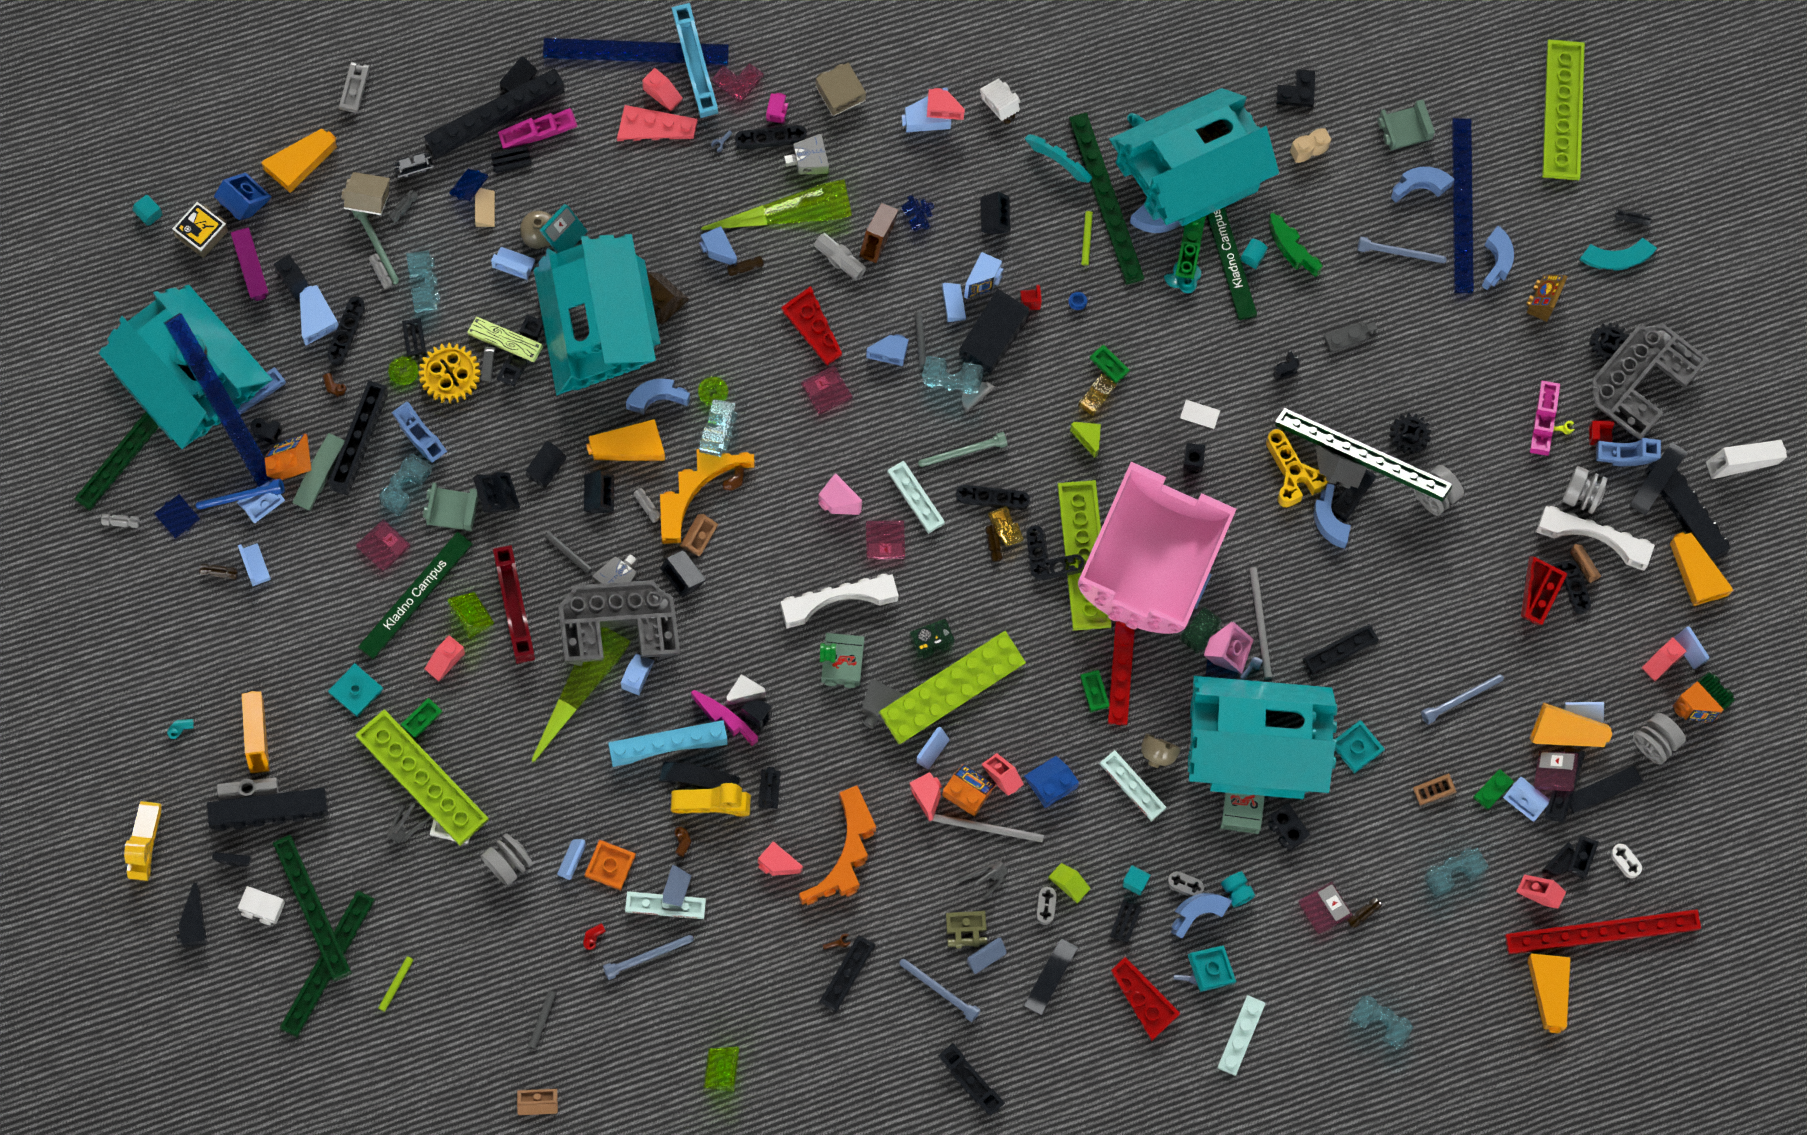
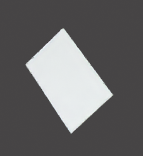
[1180,400,1220,429]

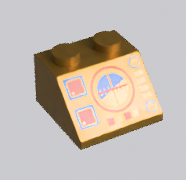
[1526,275,1568,322]

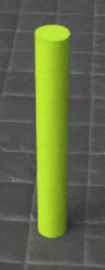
[1081,211,1093,266]
[378,956,413,1012]

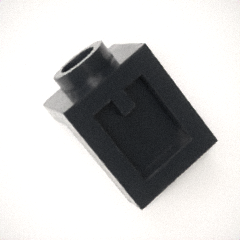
[1273,351,1300,380]

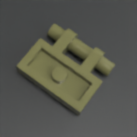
[946,911,987,949]

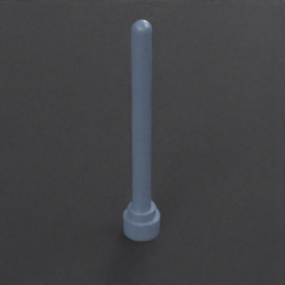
[1357,236,1447,263]
[1421,674,1504,725]
[603,935,694,980]
[899,959,981,1023]

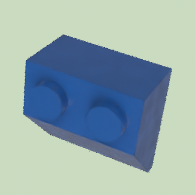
[214,173,272,221]
[1024,756,1079,808]

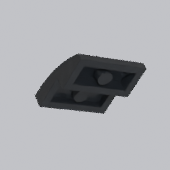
[473,472,520,512]

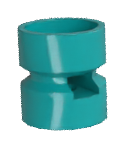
[1220,871,1256,908]

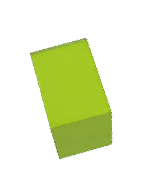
[1070,422,1101,458]
[1048,863,1091,903]

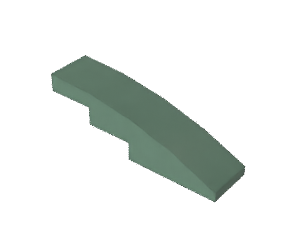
[292,433,345,511]

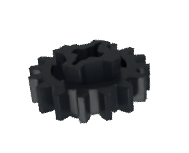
[1589,323,1630,362]
[1389,413,1431,454]

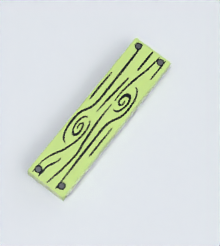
[468,317,543,362]

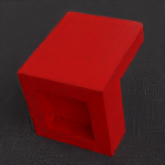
[1020,285,1042,310]
[1589,421,1614,445]

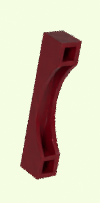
[493,545,535,664]

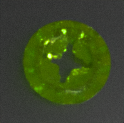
[388,355,419,385]
[698,376,728,406]

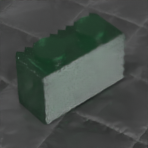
[1180,607,1223,653]

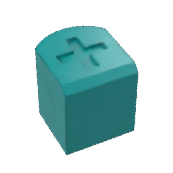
[132,195,163,226]
[1241,238,1268,269]
[1122,865,1151,896]

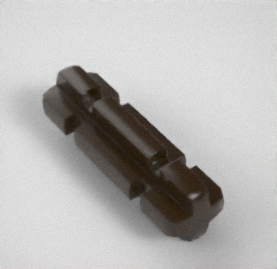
[727,256,764,276]
[986,525,1002,562]
[199,564,238,579]
[1347,898,1382,928]

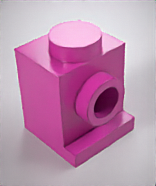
[766,93,788,124]

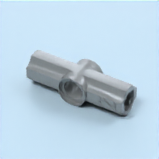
[814,233,866,281]
[217,777,279,801]

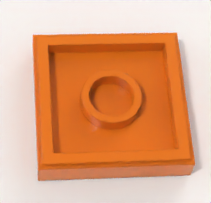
[584,839,636,891]

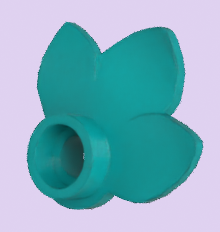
[1164,262,1201,293]

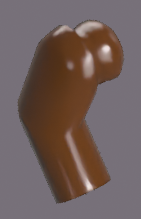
[322,373,346,396]
[723,466,744,491]
[674,827,691,857]

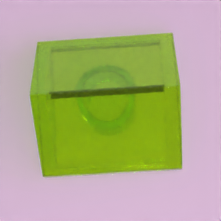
[447,592,494,639]
[704,1046,739,1092]

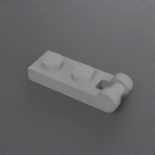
[339,62,370,113]

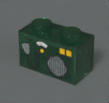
[909,619,954,658]

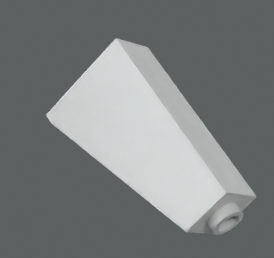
[1706,440,1787,479]

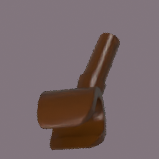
[823,934,851,949]

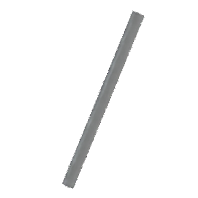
[1249,567,1272,679]
[932,814,1044,843]

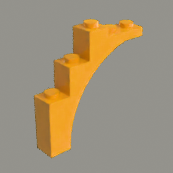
[660,447,754,544]

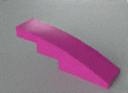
[498,108,578,150]
[1530,381,1560,456]
[691,690,758,746]

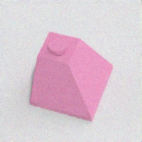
[818,474,862,515]
[1204,622,1254,674]

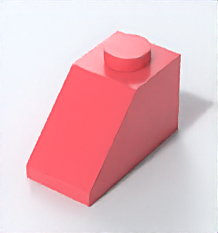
[642,68,683,112]
[927,88,965,120]
[424,635,465,681]
[1642,638,1686,681]
[982,753,1024,796]
[910,772,942,822]
[758,842,803,876]
[1516,875,1566,909]

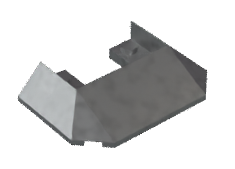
[1592,324,1708,440]
[558,580,680,666]

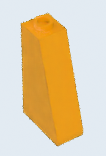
[261,129,337,193]
[586,419,665,461]
[1670,532,1733,606]
[242,691,270,773]
[1530,703,1612,747]
[1528,954,1570,1033]

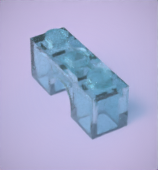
[406,250,440,312]
[922,356,984,394]
[699,399,738,457]
[379,453,432,517]
[1424,847,1489,898]
[1348,995,1414,1050]

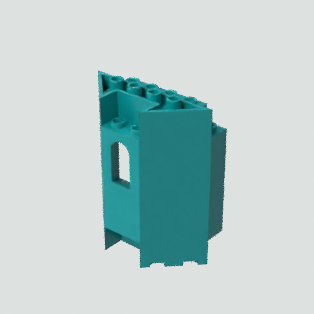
[1109,88,1280,226]
[533,234,661,396]
[99,285,273,449]
[1187,676,1337,799]

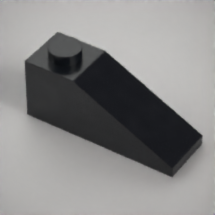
[176,883,207,948]

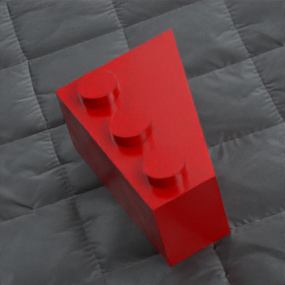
[1521,556,1568,625]

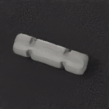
[369,254,393,289]
[634,488,661,523]
[101,514,140,528]

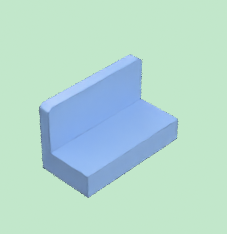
[491,247,535,280]
[237,480,285,524]
[238,543,271,586]
[1503,777,1550,822]

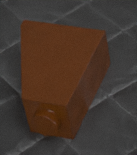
[859,203,898,263]

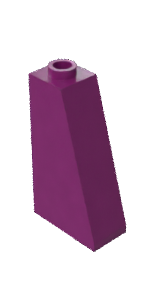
[231,227,269,301]

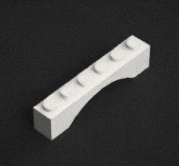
[1536,506,1655,571]
[781,574,898,628]

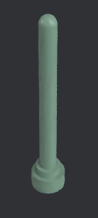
[351,210,399,284]
[918,432,1008,467]

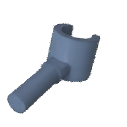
[711,130,732,152]
[1240,657,1263,680]
[1174,972,1197,985]

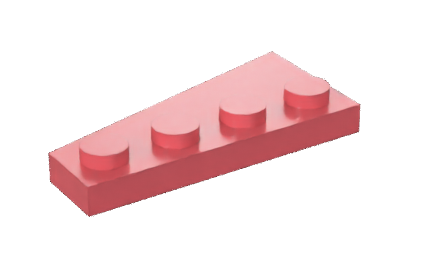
[617,105,698,141]

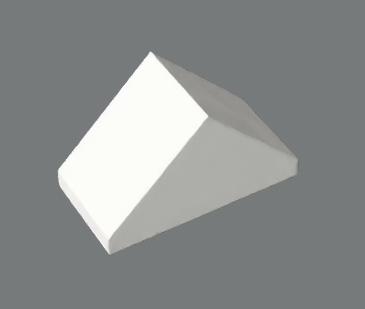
[727,674,765,705]

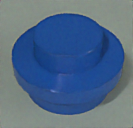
[1068,292,1087,310]

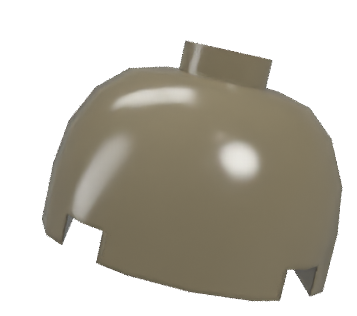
[520,210,552,249]
[1141,733,1181,768]

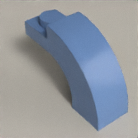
[1391,167,1454,203]
[1130,204,1181,233]
[1482,226,1514,290]
[626,379,690,415]
[392,401,447,463]
[1596,438,1661,466]
[1314,484,1351,549]
[1171,893,1232,938]

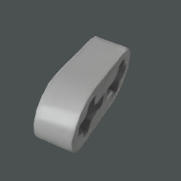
[1168,871,1204,897]
[1036,887,1057,925]

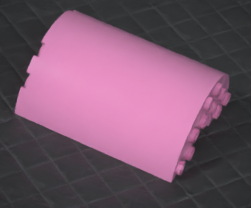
[1078,462,1236,634]

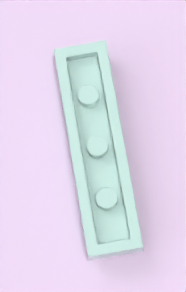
[887,461,945,534]
[1100,750,1167,822]
[625,891,706,919]
[1217,995,1265,1076]

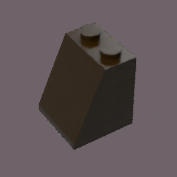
[647,271,689,325]

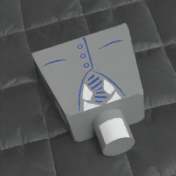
[784,134,829,175]
[592,554,638,584]

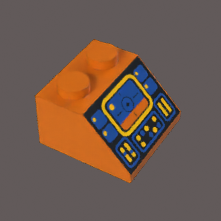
[265,434,311,480]
[1673,681,1724,723]
[942,764,996,817]

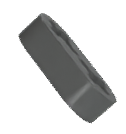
[481,346,495,382]

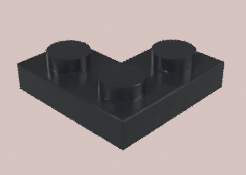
[1276,69,1315,107]

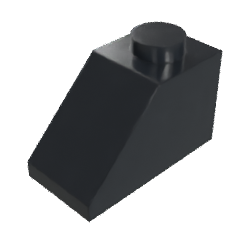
[273,254,309,301]

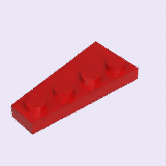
[781,286,842,366]
[1111,957,1181,1041]

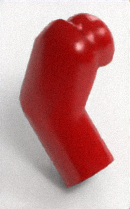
[583,923,606,950]

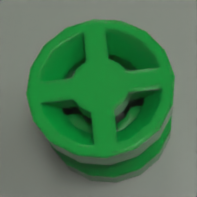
[820,643,836,663]

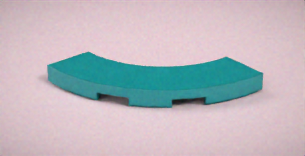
[1025,134,1092,183]
[1579,238,1657,271]

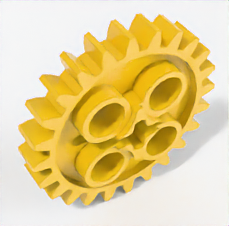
[419,343,481,404]

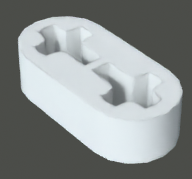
[1611,844,1642,878]

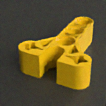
[1266,429,1328,508]
[671,783,751,817]
[124,801,161,881]

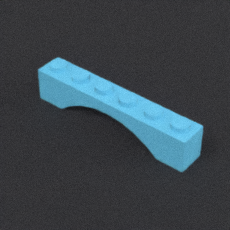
[672,3,718,118]
[608,720,727,767]

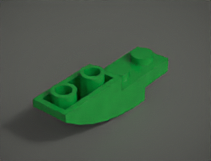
[1268,212,1323,278]
[1175,216,1206,280]

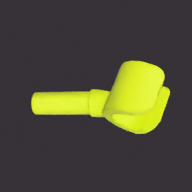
[1553,421,1575,434]

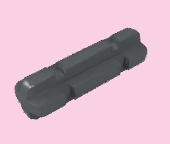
[389,190,418,222]

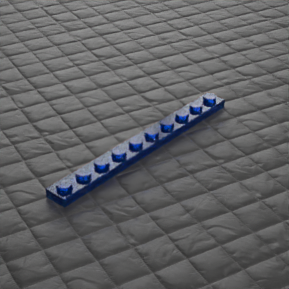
[543,38,729,64]
[1452,118,1474,293]
[164,313,273,487]

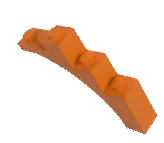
[799,785,876,905]

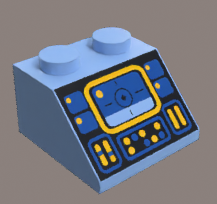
[964,252,1003,299]

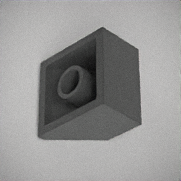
[1316,446,1367,489]

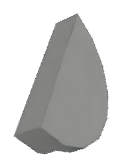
[962,381,995,412]

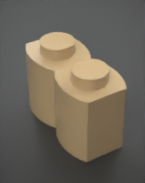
[1290,128,1331,163]

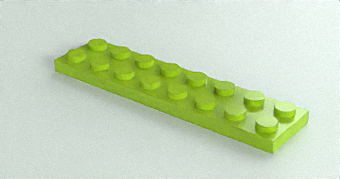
[1542,39,1585,181]
[1057,480,1112,631]
[879,630,1026,744]
[355,709,489,846]

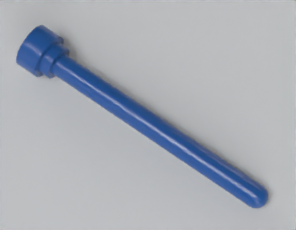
[196,479,285,509]

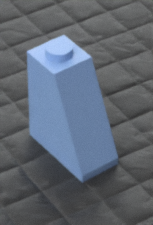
[901,88,951,132]
[300,285,338,346]

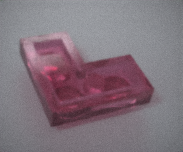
[712,63,764,103]

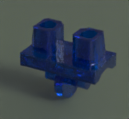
[901,195,934,231]

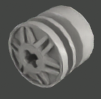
[1413,465,1464,516]
[1562,466,1608,514]
[1633,713,1686,765]
[480,833,533,886]

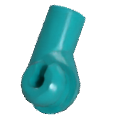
[1127,113,1146,127]
[167,719,194,739]

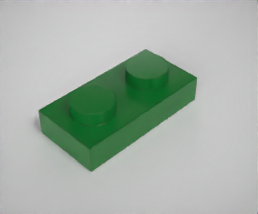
[1090,344,1130,384]
[1080,670,1110,712]
[401,697,443,739]
[1473,769,1514,810]

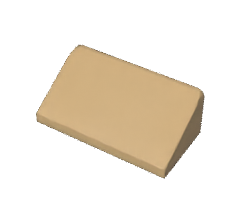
[475,188,495,227]

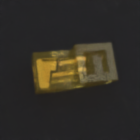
[1078,374,1117,416]
[988,506,1024,547]

